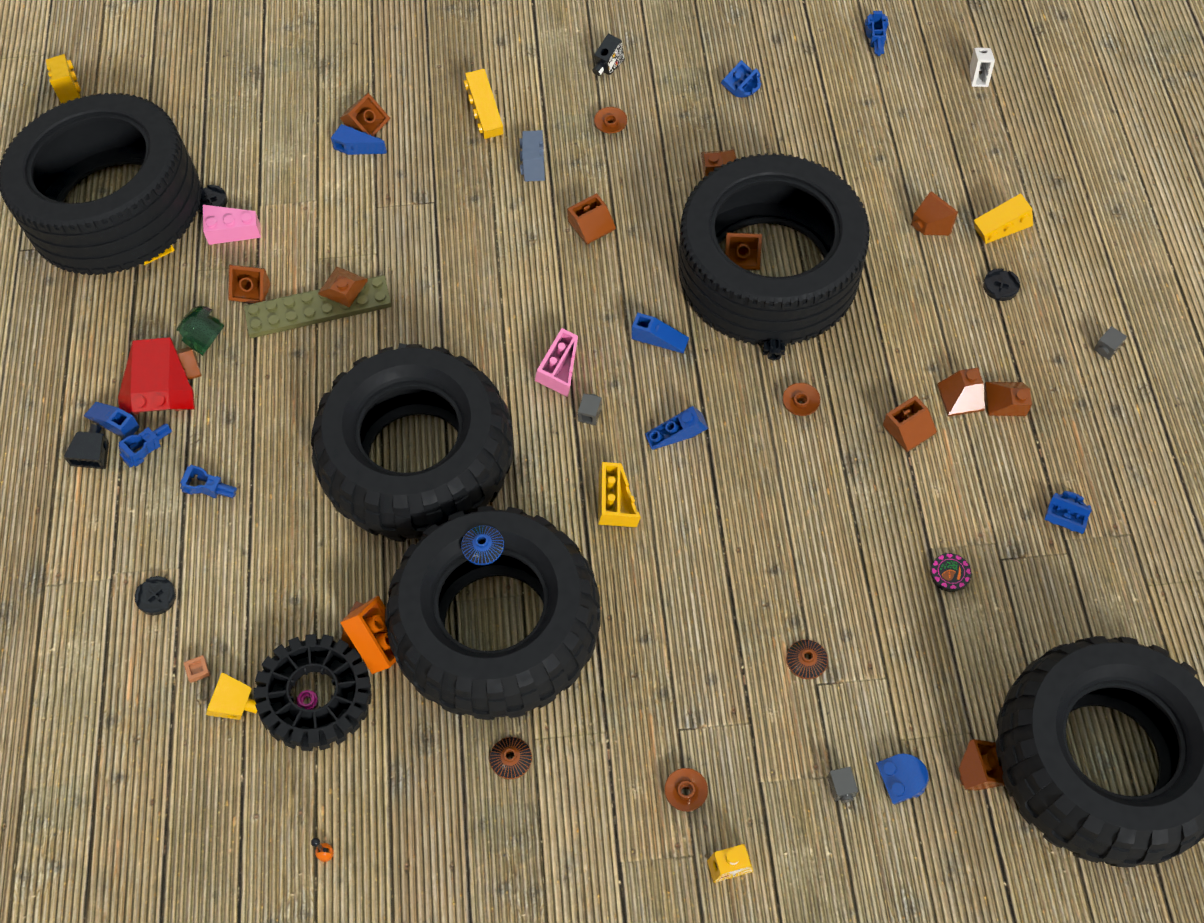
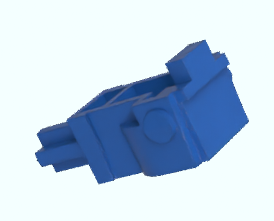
[865,11,889,56]
[118,423,172,467]
[180,465,237,498]

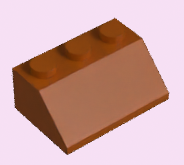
[340,596,396,674]

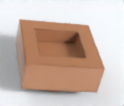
[183,655,211,683]

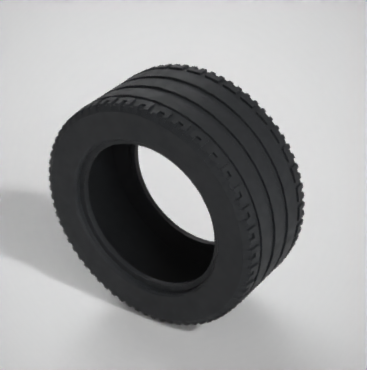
[0,93,201,275]
[678,153,870,346]

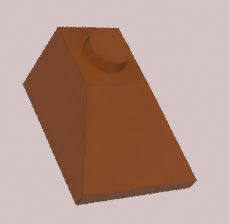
[340,93,391,137]
[701,150,736,177]
[911,191,958,236]
[318,267,368,307]
[937,368,985,417]
[985,382,1032,416]
[958,739,1004,791]

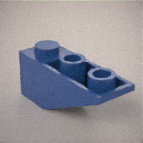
[331,124,387,155]
[632,312,689,354]
[84,402,140,439]
[645,406,708,450]

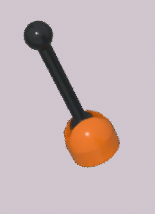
[311,838,334,862]

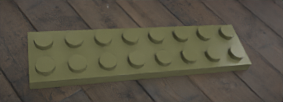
[244,275,392,338]

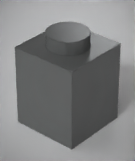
[1094,326,1127,360]
[578,393,602,426]
[827,766,858,803]

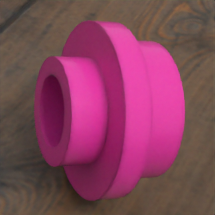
[297,690,318,710]

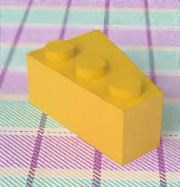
[46,54,81,103]
[974,193,1033,244]
[598,462,641,527]

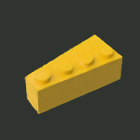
[463,69,503,139]

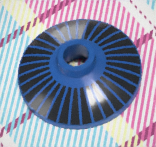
[461,526,504,565]

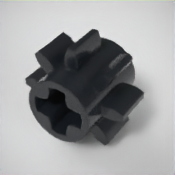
[763,339,786,360]

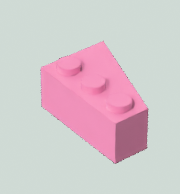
[203,205,261,245]
[535,328,578,397]

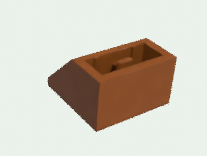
[567,193,616,245]
[883,395,937,452]

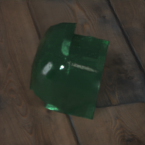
[176,306,224,356]

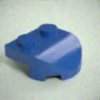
[720,60,761,98]
[1044,491,1092,534]
[876,754,929,805]

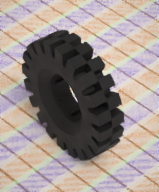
[254,634,372,751]

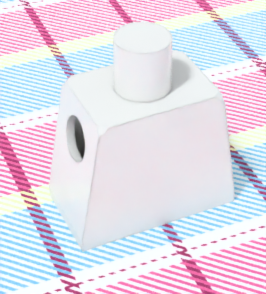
[970,48,995,87]

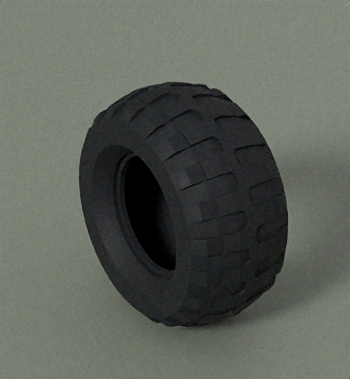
[311,344,514,542]
[385,506,600,720]
[996,636,1204,868]

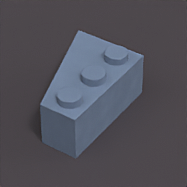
[519,130,545,182]

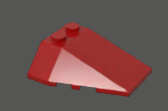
[118,337,195,415]

